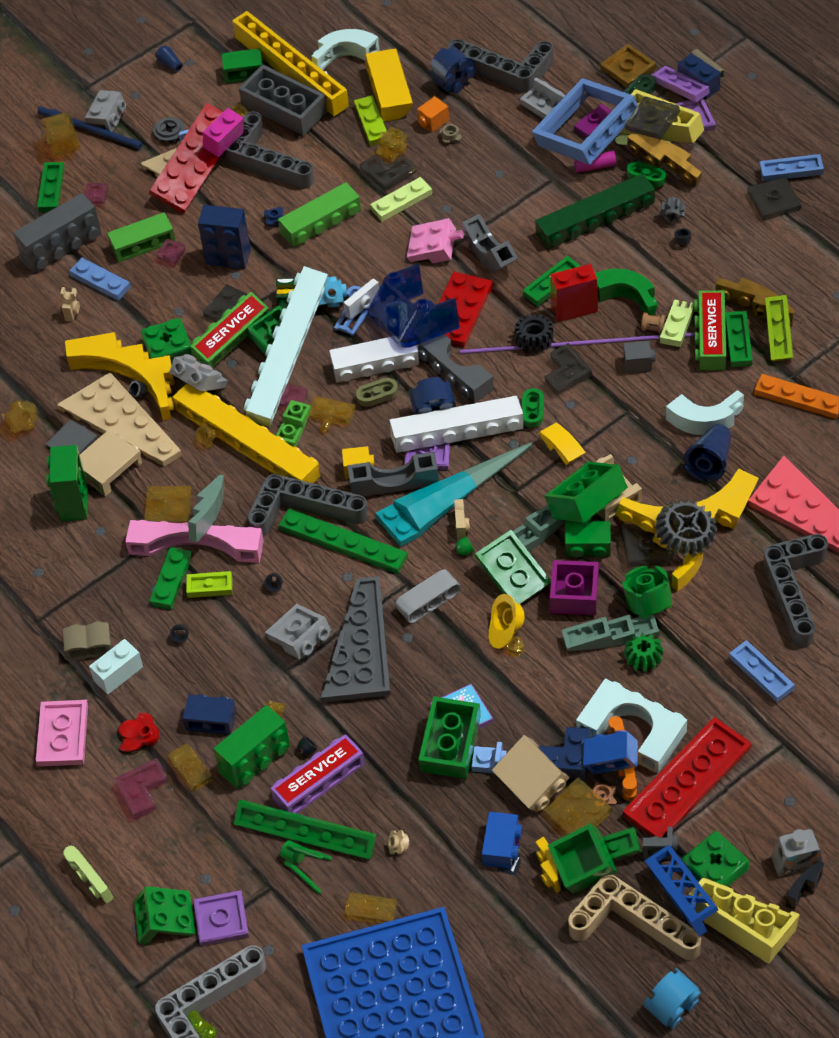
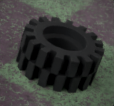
[515,314,553,352]

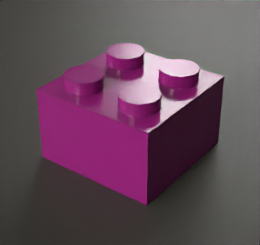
[550,560,599,615]

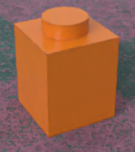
[417,96,449,132]

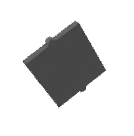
[46,419,98,454]

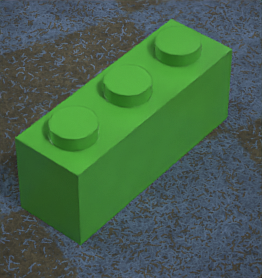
[107,212,176,263]

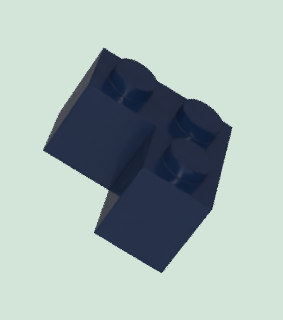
[540,727,590,784]

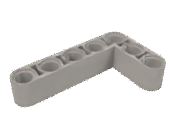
[155,946,266,1038]

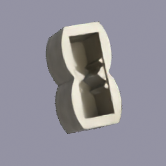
[63,621,112,661]

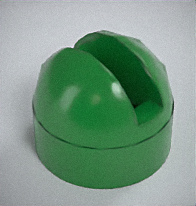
[455,536,474,556]

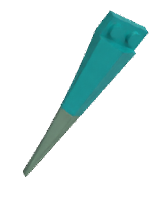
[375,443,532,547]

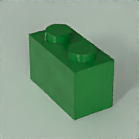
[222,48,263,84]
[565,521,611,558]

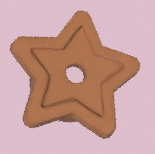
[586,782,617,810]

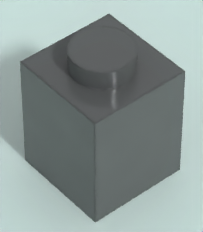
[624,341,655,373]

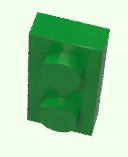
[603,827,641,861]

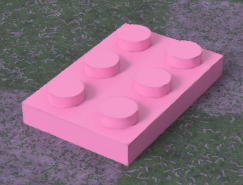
[36,700,88,767]

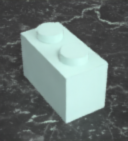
[89,639,143,694]

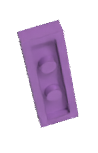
[652,66,709,102]

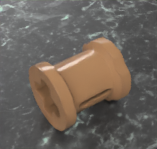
[641,312,666,334]

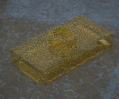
[168,743,213,792]
[344,892,398,923]

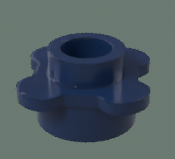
[264,207,283,227]

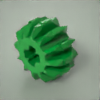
[624,632,664,673]

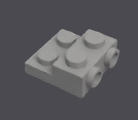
[169,354,228,392]
[265,604,331,659]

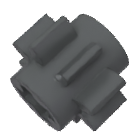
[660,197,685,223]

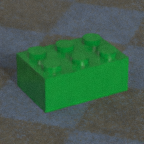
[46,445,88,522]
[544,461,628,523]
[419,696,481,779]
[213,705,290,790]

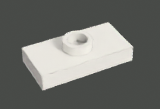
[344,278,380,320]

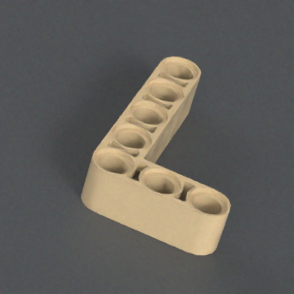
[568,875,701,960]

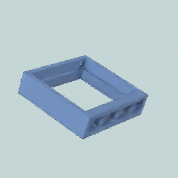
[532,78,640,165]

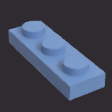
[759,154,824,182]
[69,258,131,301]
[729,640,795,703]

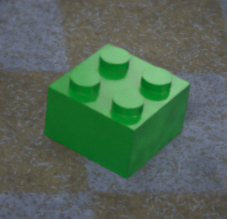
[548,823,618,894]

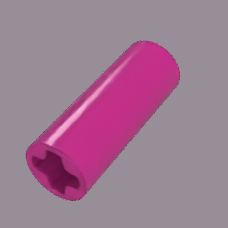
[574,151,616,173]

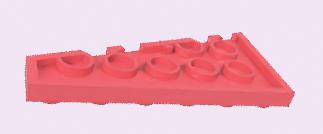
[748,456,839,553]

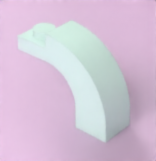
[312,29,380,70]
[666,390,744,435]

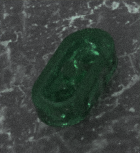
[624,74,655,95]

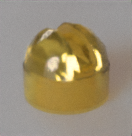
[506,636,524,656]
[267,700,286,716]

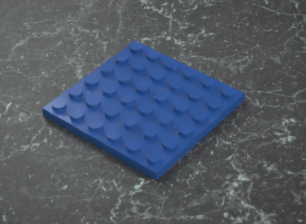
[301,907,484,1038]

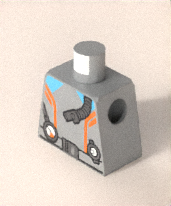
[771,829,823,878]

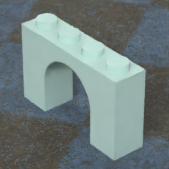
[576,679,687,774]

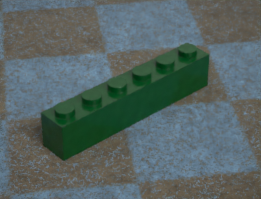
[535,173,655,250]

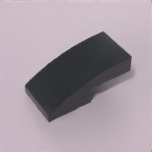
[786,861,824,910]

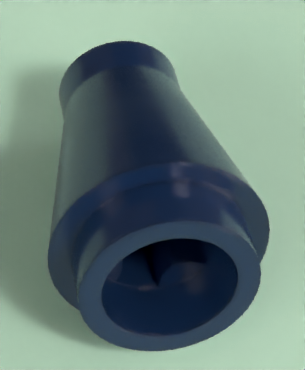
[155,45,183,72]

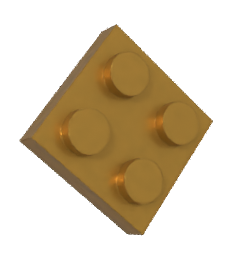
[600,44,656,89]

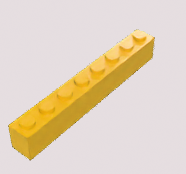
[232,11,349,116]
[173,383,321,483]

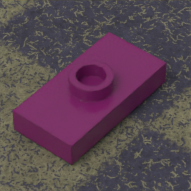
[574,104,612,138]

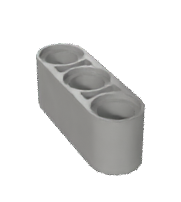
[395,569,461,623]

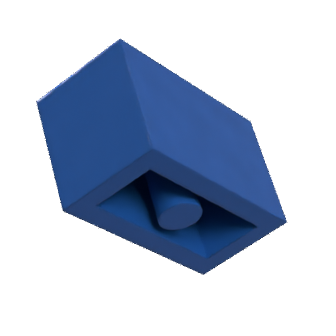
[583,730,638,774]
[482,812,522,869]

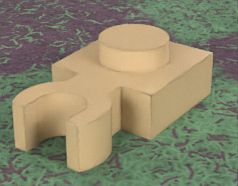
[454,499,470,541]

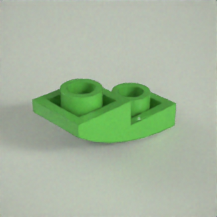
[276,400,311,447]

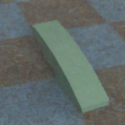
[188,475,224,543]
[513,505,565,552]
[562,614,660,651]

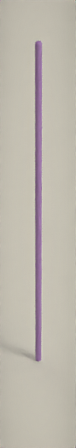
[459,331,726,354]

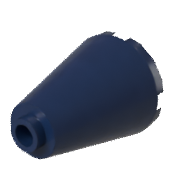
[683,424,731,482]

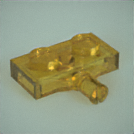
[309,396,356,433]

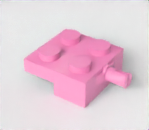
[407,218,464,264]

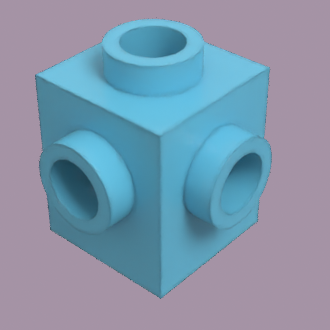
[319,276,347,307]

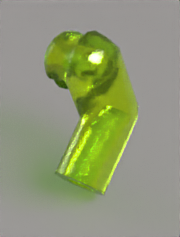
[188,1011,217,1038]

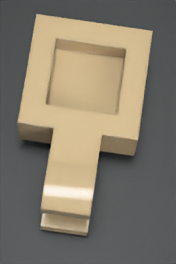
[60,287,80,322]

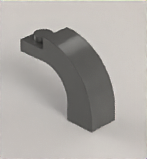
[460,213,518,271]

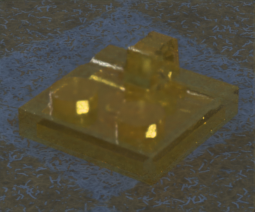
[144,486,192,523]
[544,777,613,834]

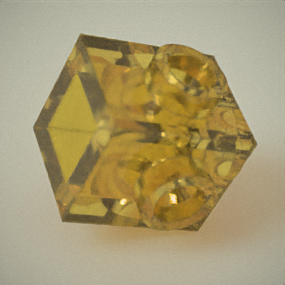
[376,126,409,162]
[2,399,39,432]

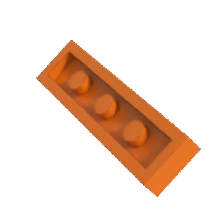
[754,374,839,419]

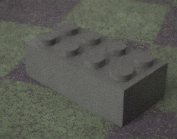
[238,65,327,136]
[13,193,102,274]

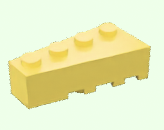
[620,89,704,144]
[689,878,800,964]

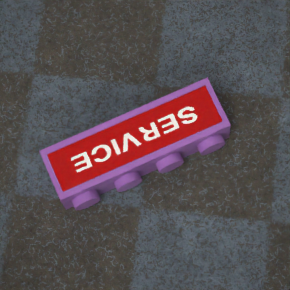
[271,734,365,814]

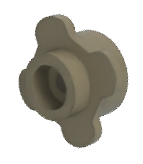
[440,124,462,144]

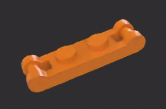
[608,716,637,801]

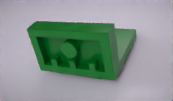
[134,886,195,944]

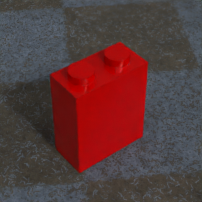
[550,264,598,322]

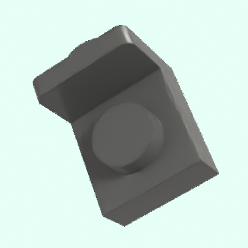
[643,827,678,860]

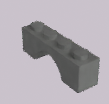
[418,328,494,403]
[347,452,439,497]

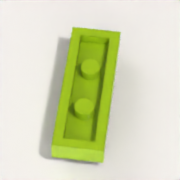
[354,95,389,146]
[765,295,793,362]

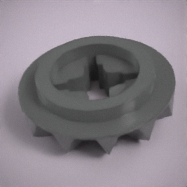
[153,117,185,143]

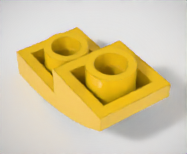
[538,423,586,465]
[672,553,703,592]
[536,836,561,893]

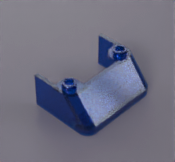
[369,264,460,348]

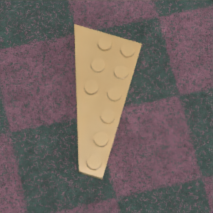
[57,373,182,466]

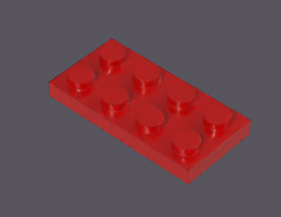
[425,271,493,348]

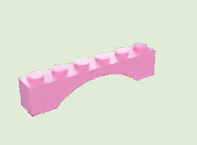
[125,520,264,563]

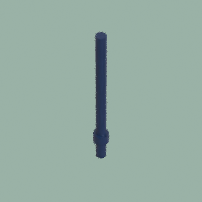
[37,106,142,150]

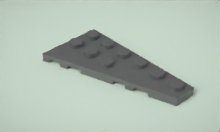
[320,576,390,703]

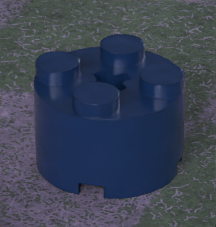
[428,46,476,94]
[408,377,456,415]

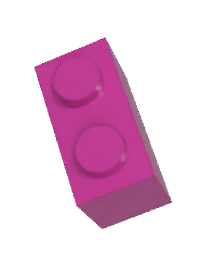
[203,108,244,157]

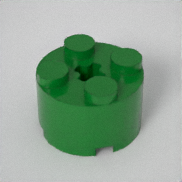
[622,566,672,619]

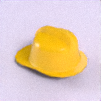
[488,594,525,649]

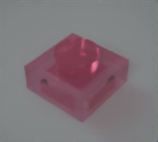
[85,183,108,204]
[157,239,185,264]
[280,384,308,407]

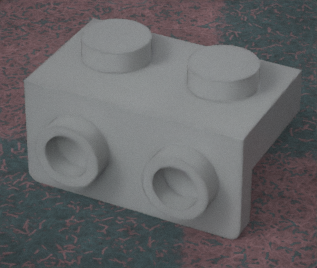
[520,78,565,118]
[85,90,126,132]

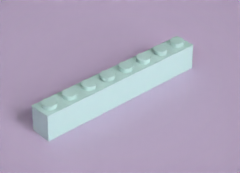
[243,266,328,427]

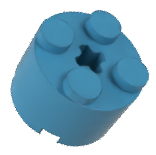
[643,968,701,1029]

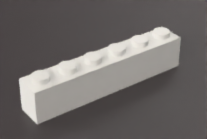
[390,396,523,453]

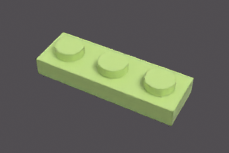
[370,177,432,222]

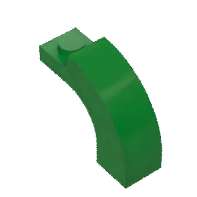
[595,269,658,316]

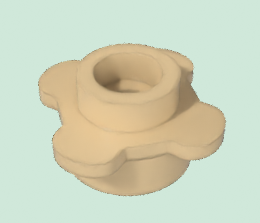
[388,830,409,855]

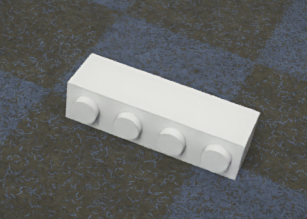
[329,332,419,383]

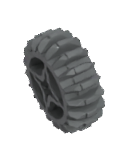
[655,498,717,557]

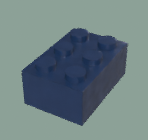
[198,205,251,269]

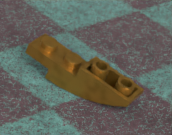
[627,134,702,186]
[715,278,795,327]

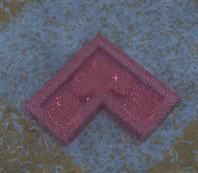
[114,758,168,819]

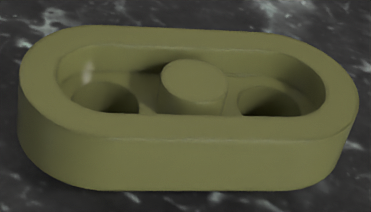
[356,378,398,407]

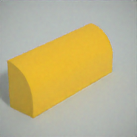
[365,48,413,122]

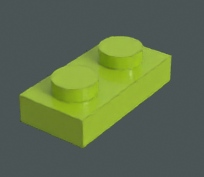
[186,571,232,598]

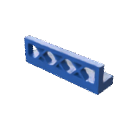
[645,845,718,936]

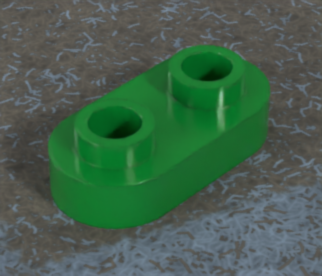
[627,161,666,188]
[522,388,544,428]

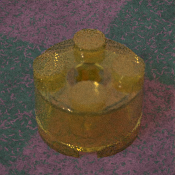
[42,112,80,157]

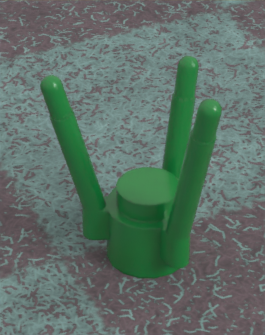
[280,840,332,894]

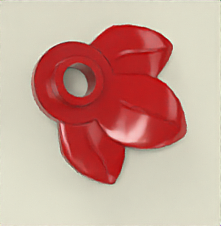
[118,713,159,752]

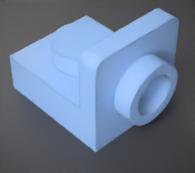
[472,742,507,773]

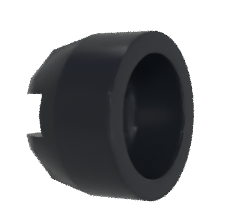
[674,228,691,246]
[129,381,148,398]
[264,573,283,592]
[170,624,189,643]
[297,736,318,757]

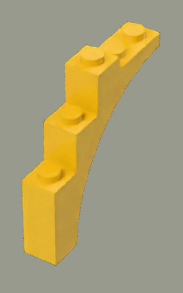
[65,332,175,421]
[615,469,759,551]

